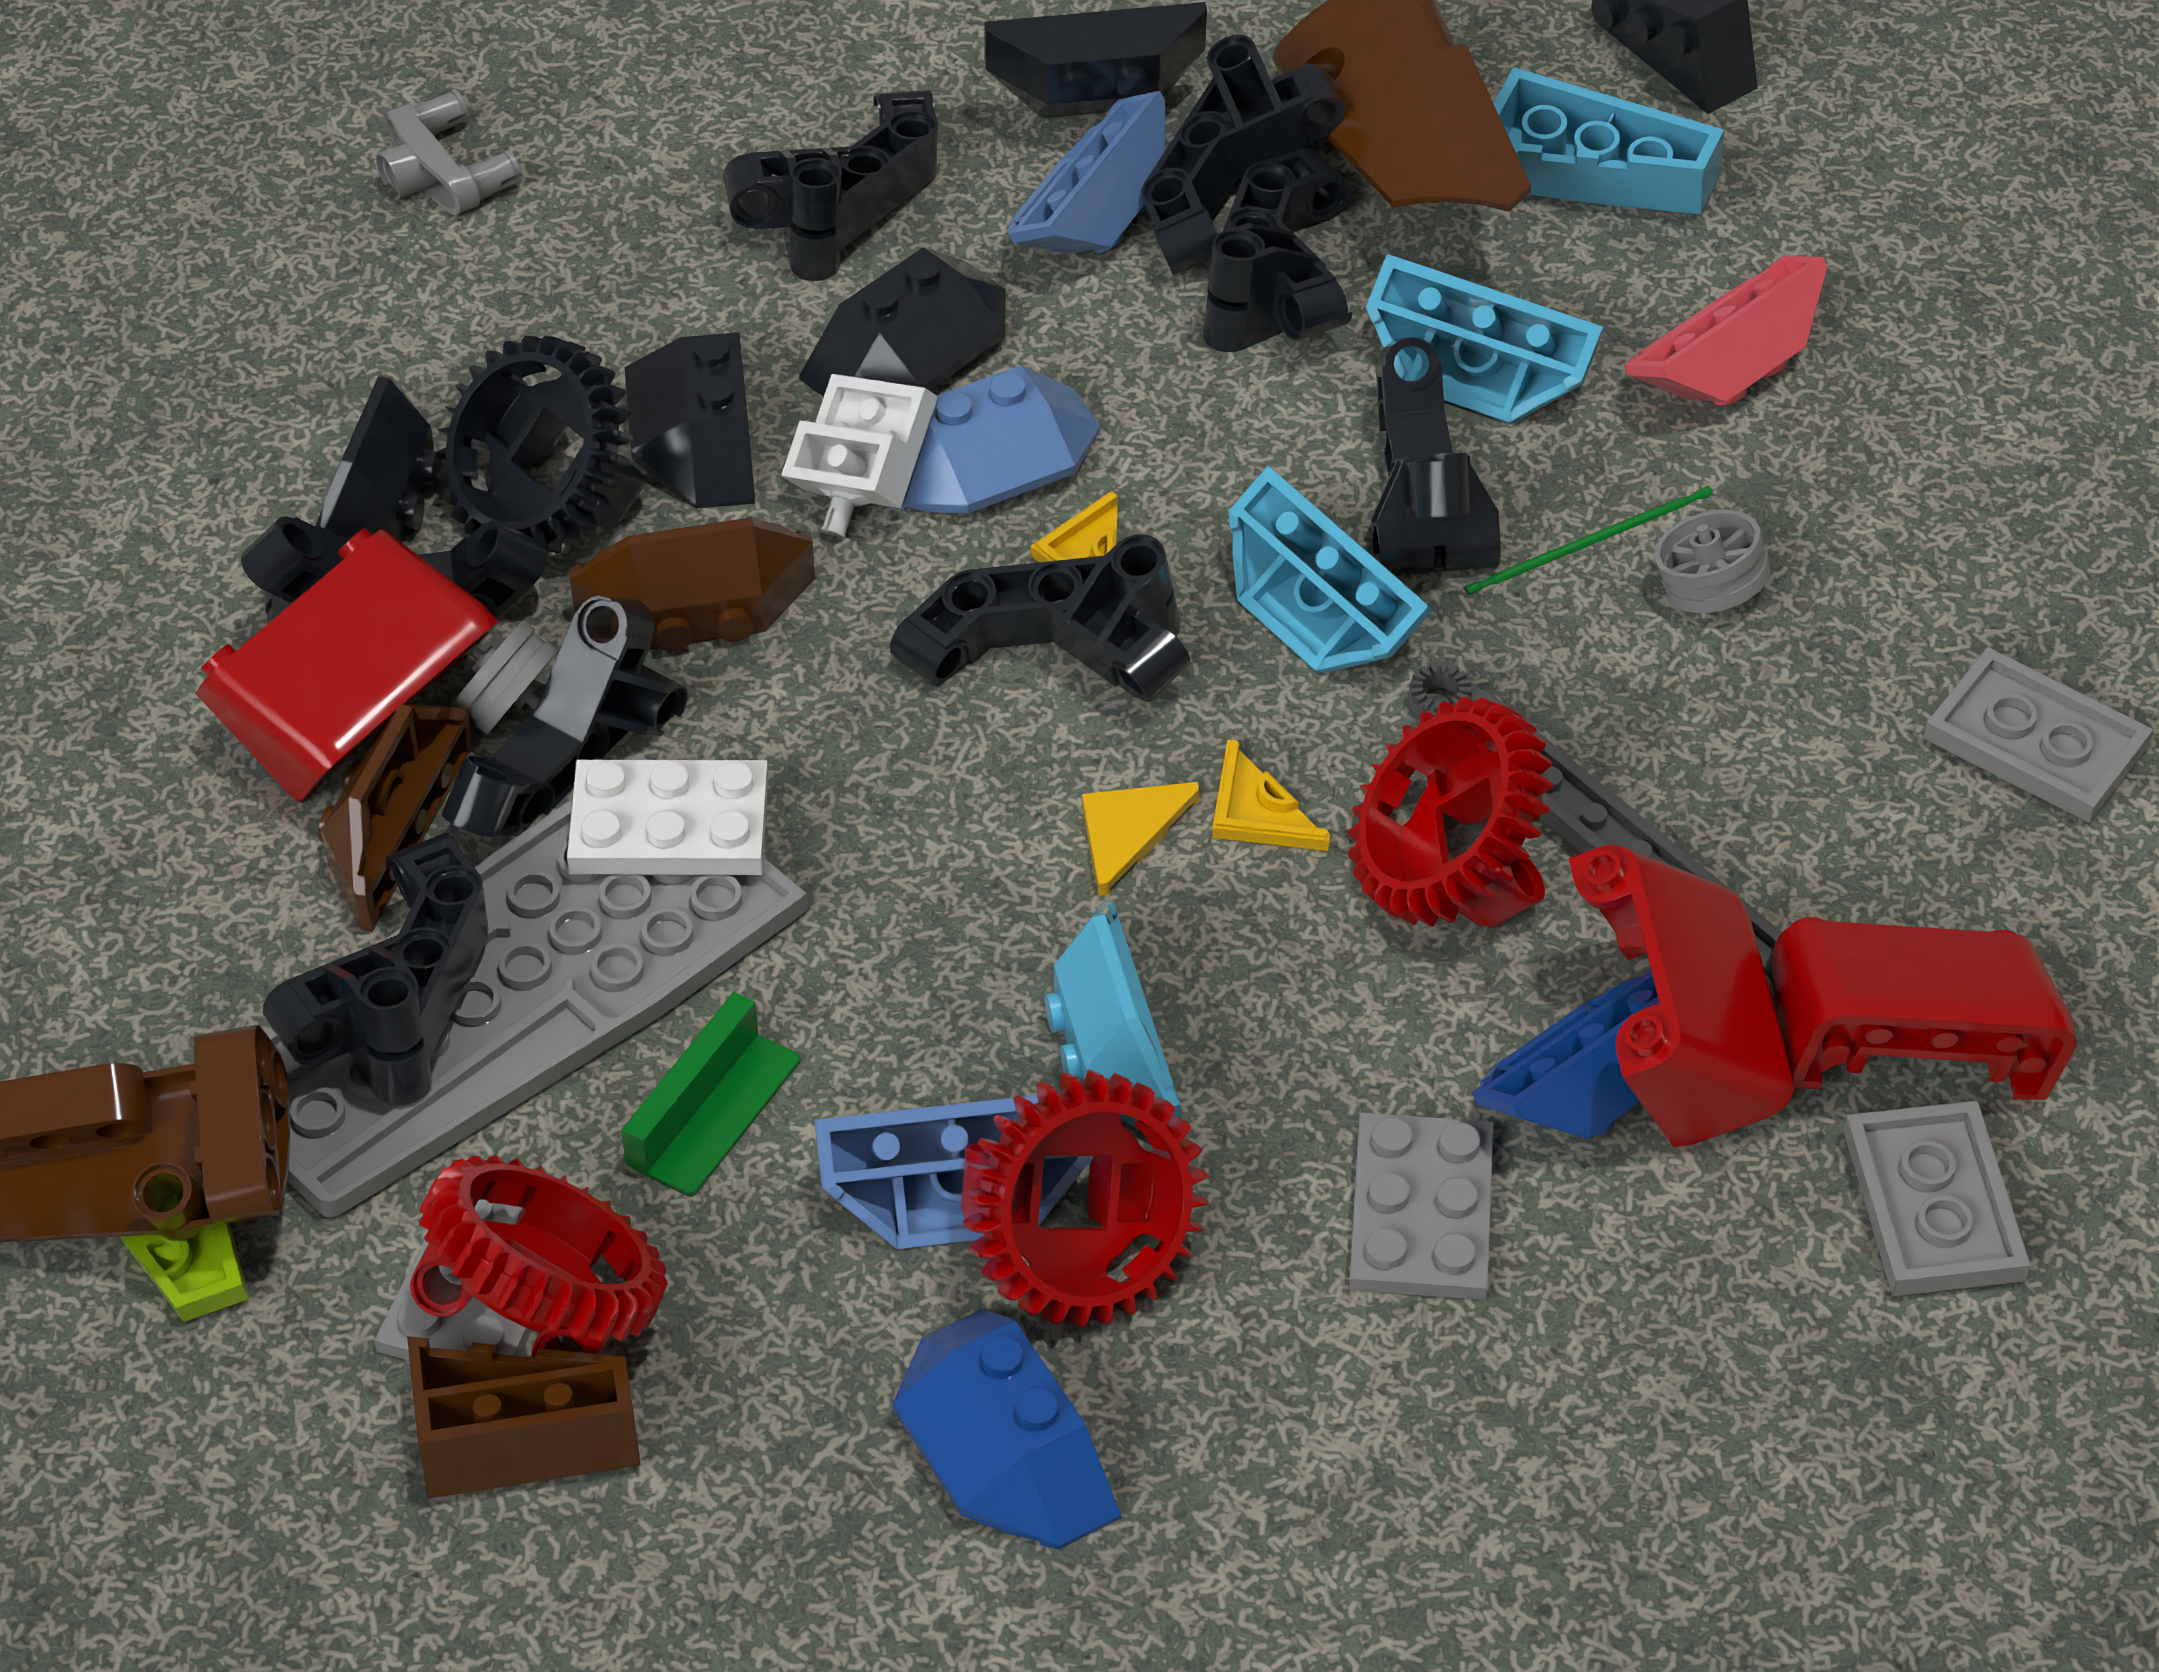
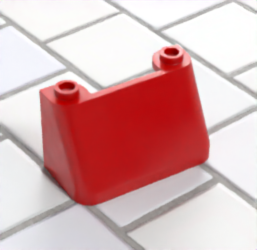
[195,528,499,803]
[1569,844,1795,1147]
[1770,917,2077,1100]

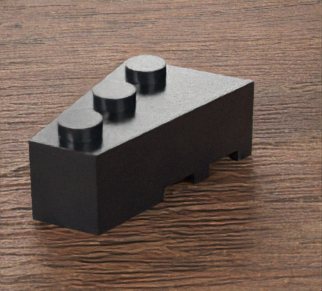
[1591,0,1758,114]

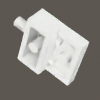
[781,374,938,539]

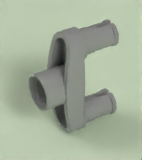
[376,89,522,215]

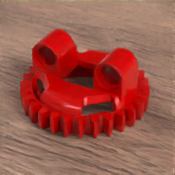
[1348,696,1553,928]
[961,1070,1209,1327]
[410,1155,668,1357]

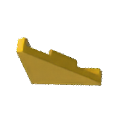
[1031,491,1118,562]
[1212,740,1330,851]
[1082,782,1199,896]

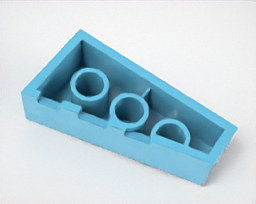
[1493,67,1724,215]

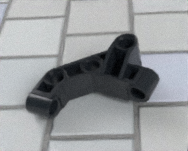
[1141,35,1346,276]
[723,90,938,281]
[1203,149,1353,353]
[1371,337,1501,575]
[241,516,547,624]
[890,534,1190,702]
[442,596,688,837]
[263,833,489,1105]

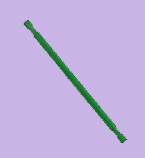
[1463,486,1713,595]

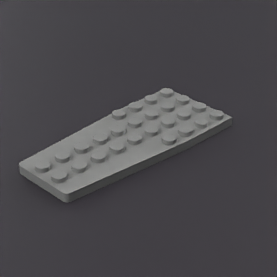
[268,753,808,1217]

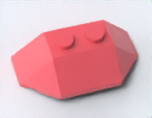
[1624,256,1827,406]

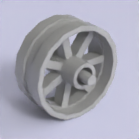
[1654,510,1772,614]
[451,620,559,735]

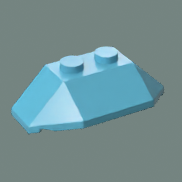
[1365,254,1605,423]
[1228,466,1433,673]
[1044,901,1181,1129]

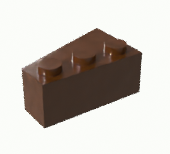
[407,1336,641,1499]

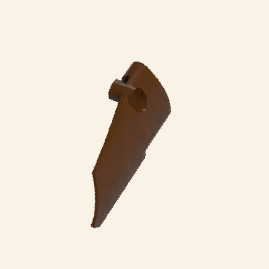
[1273,0,1531,212]
[0,1025,290,1242]

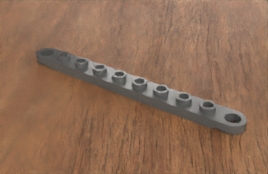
[1409,663,1876,1066]

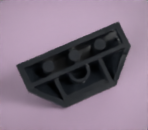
[984,2,1207,118]
[799,247,1006,397]
[624,332,756,509]
[315,374,442,543]

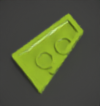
[120,1192,250,1322]

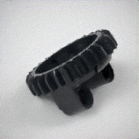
[435,335,648,553]

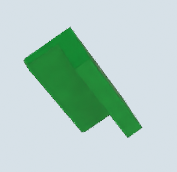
[621,991,800,1197]

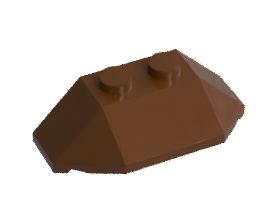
[569,517,815,651]
[318,704,474,932]

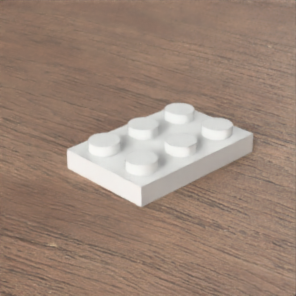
[567,760,769,875]

